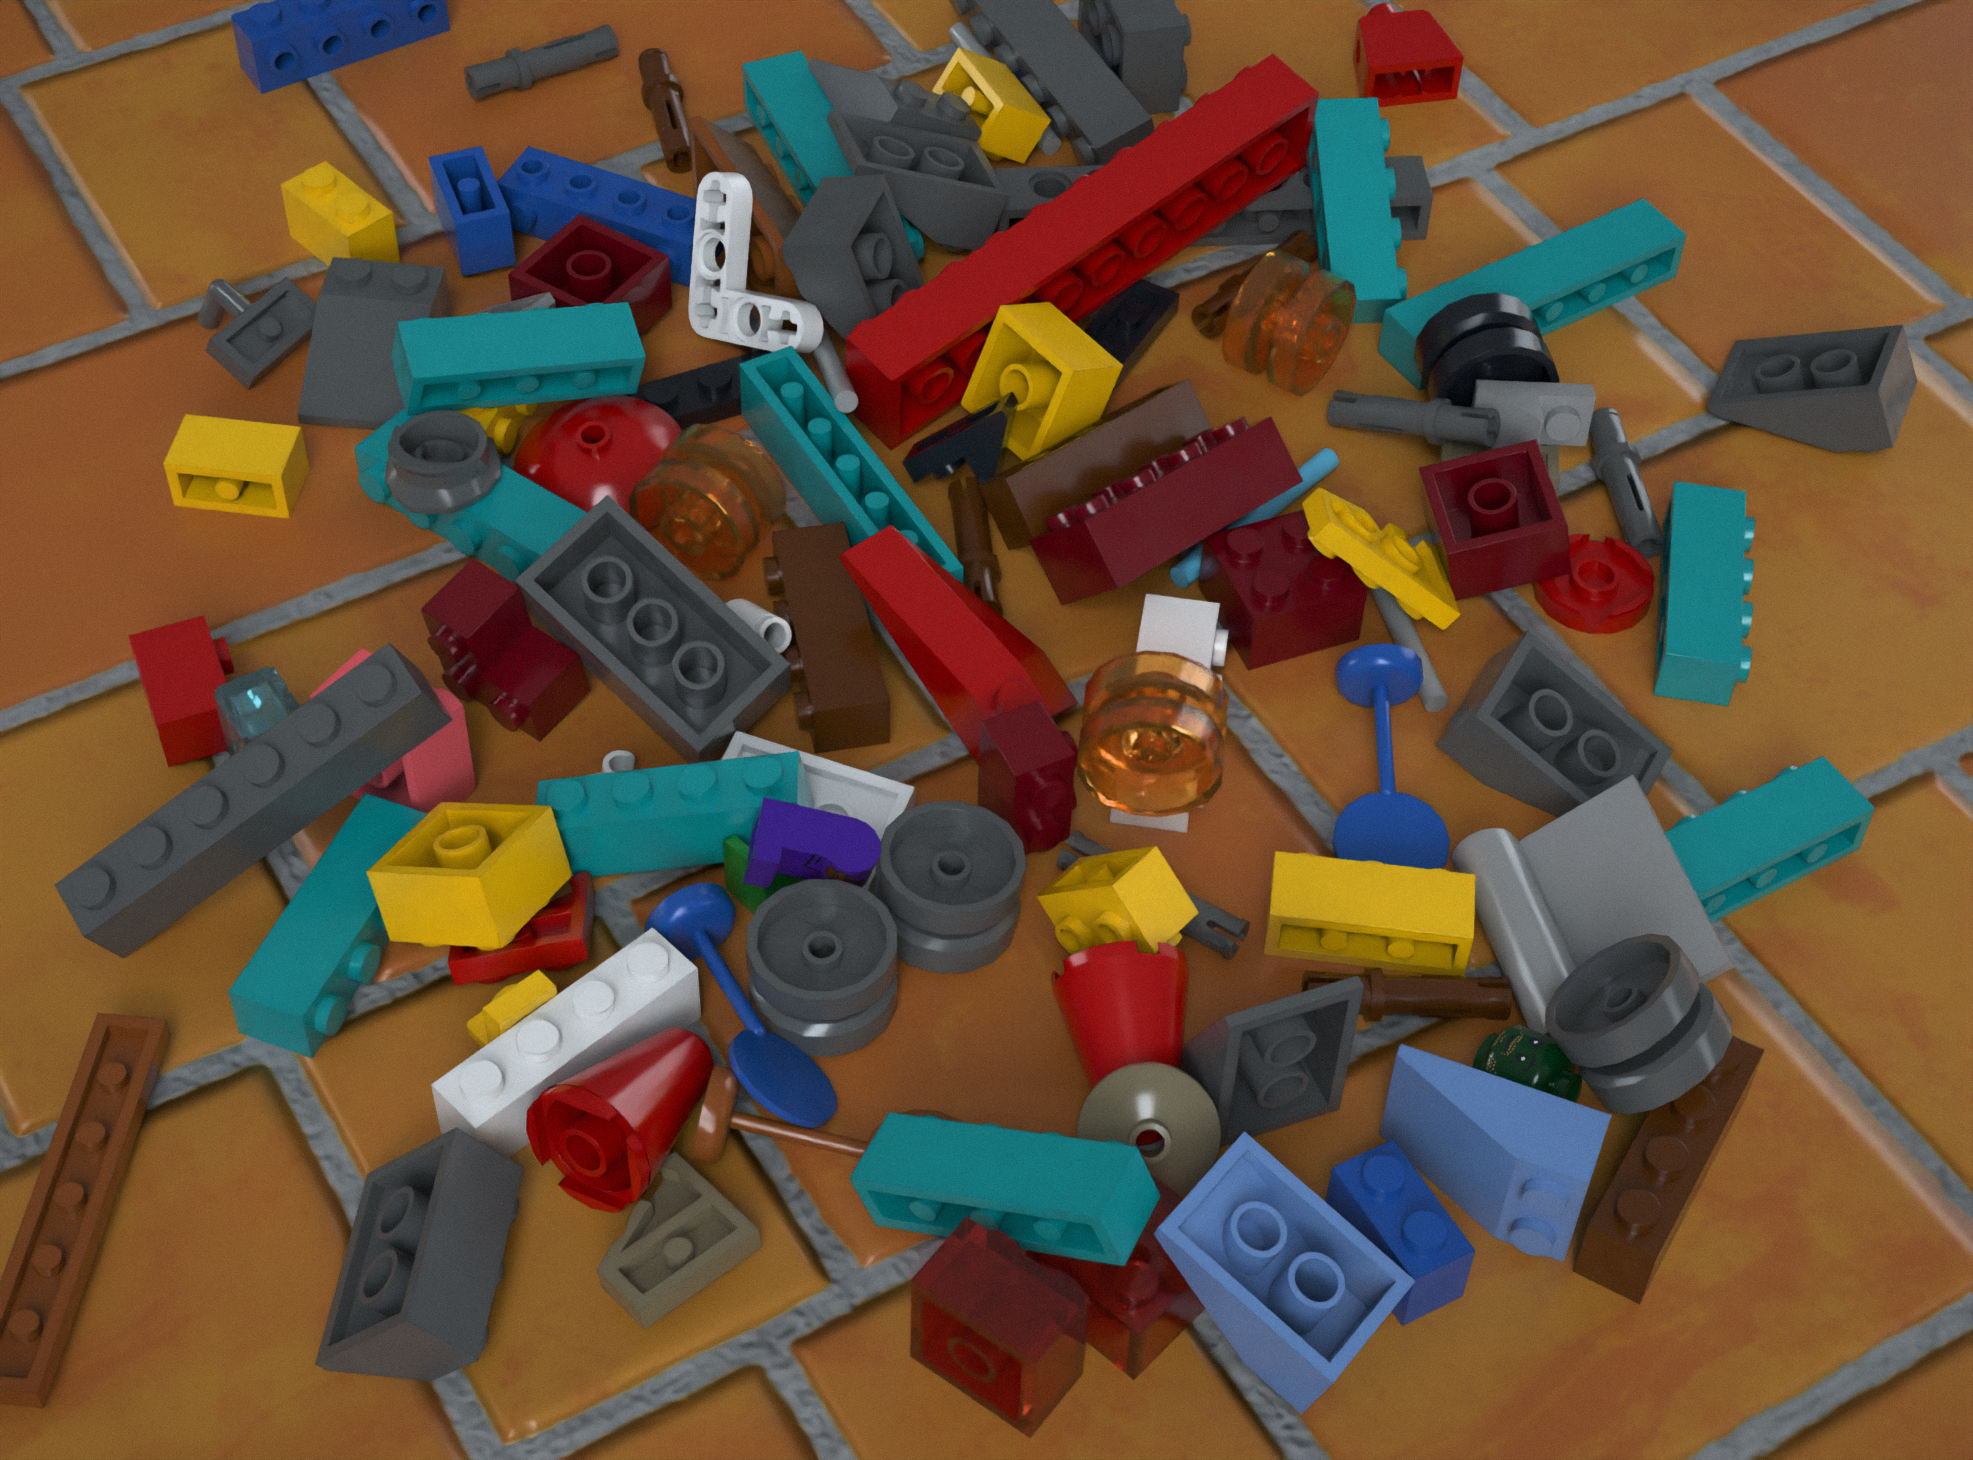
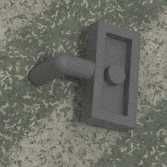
[198,277,317,389]

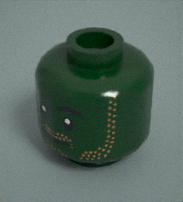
[1472,1025,1582,1103]

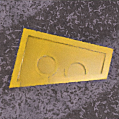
[1302,487,1461,631]

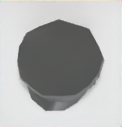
[385,410,501,514]

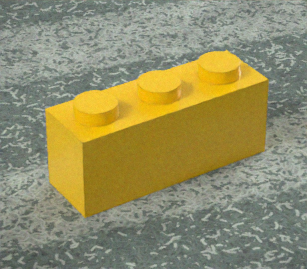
[1263,851,1476,977]

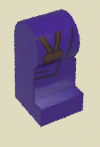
[743,797,881,889]

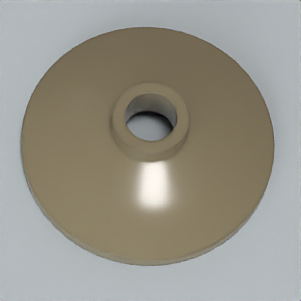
[1077,1062,1221,1203]

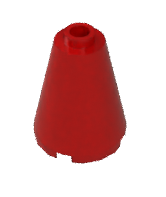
[1051,941,1190,1146]
[526,1027,714,1213]

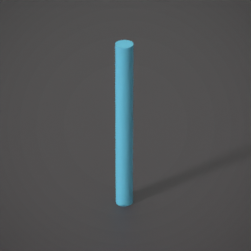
[1170,448,1339,588]

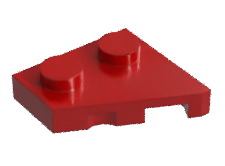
[448,871,596,986]

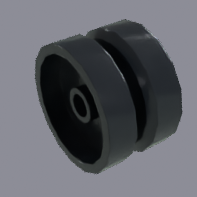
[1414,292,1560,407]

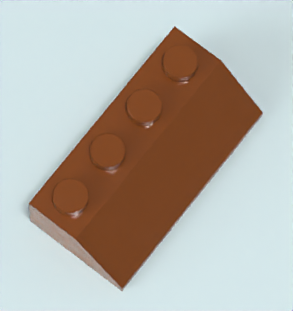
[689,116,827,331]

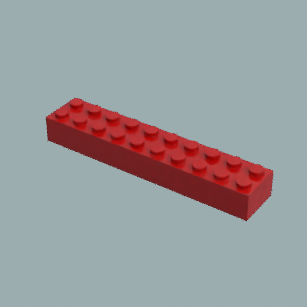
[846,54,1319,450]

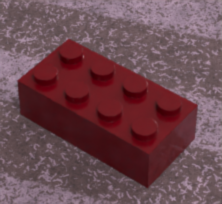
[1029,415,1303,605]

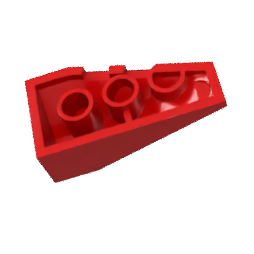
[838,525,1078,766]

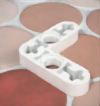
[688,172,824,353]

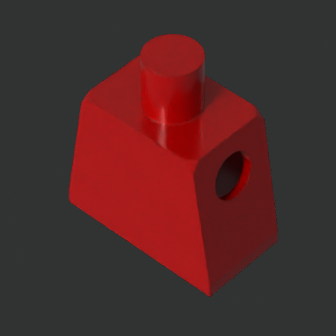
[1353,3,1464,107]

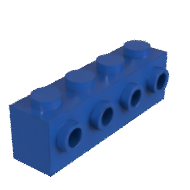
[231,0,450,94]
[497,146,724,287]

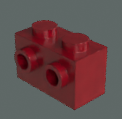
[977,700,1080,855]

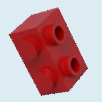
[128,615,250,767]

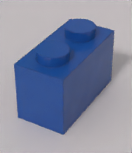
[428,146,516,276]
[1325,1139,1475,1326]

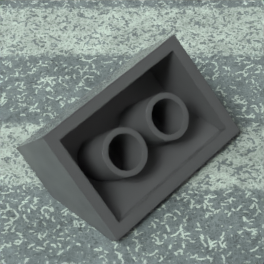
[315,1127,524,1381]

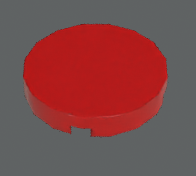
[1532,534,1655,634]

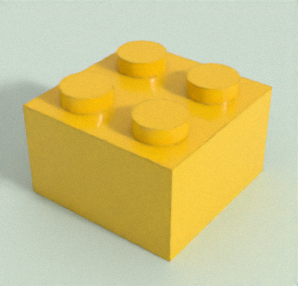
[960,302,1123,461]
[366,802,572,951]

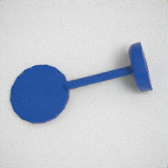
[1332,643,1450,869]
[644,883,837,1128]

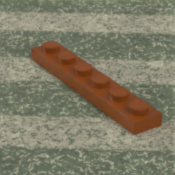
[0,1013,171,1409]

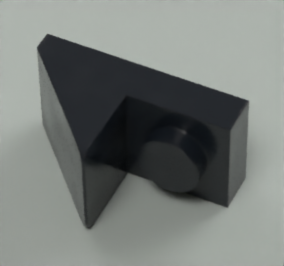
[902,392,1018,484]

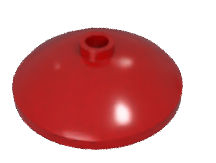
[513,395,691,529]

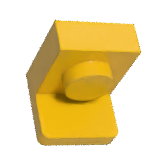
[467,969,557,1048]

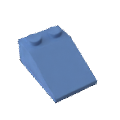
[1379,1044,1611,1262]
[1153,1131,1416,1415]

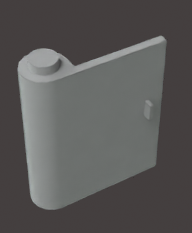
[1451,775,1735,1038]

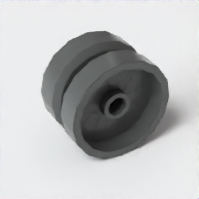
[873,801,1027,974]
[746,879,897,1057]
[1545,934,1732,1114]

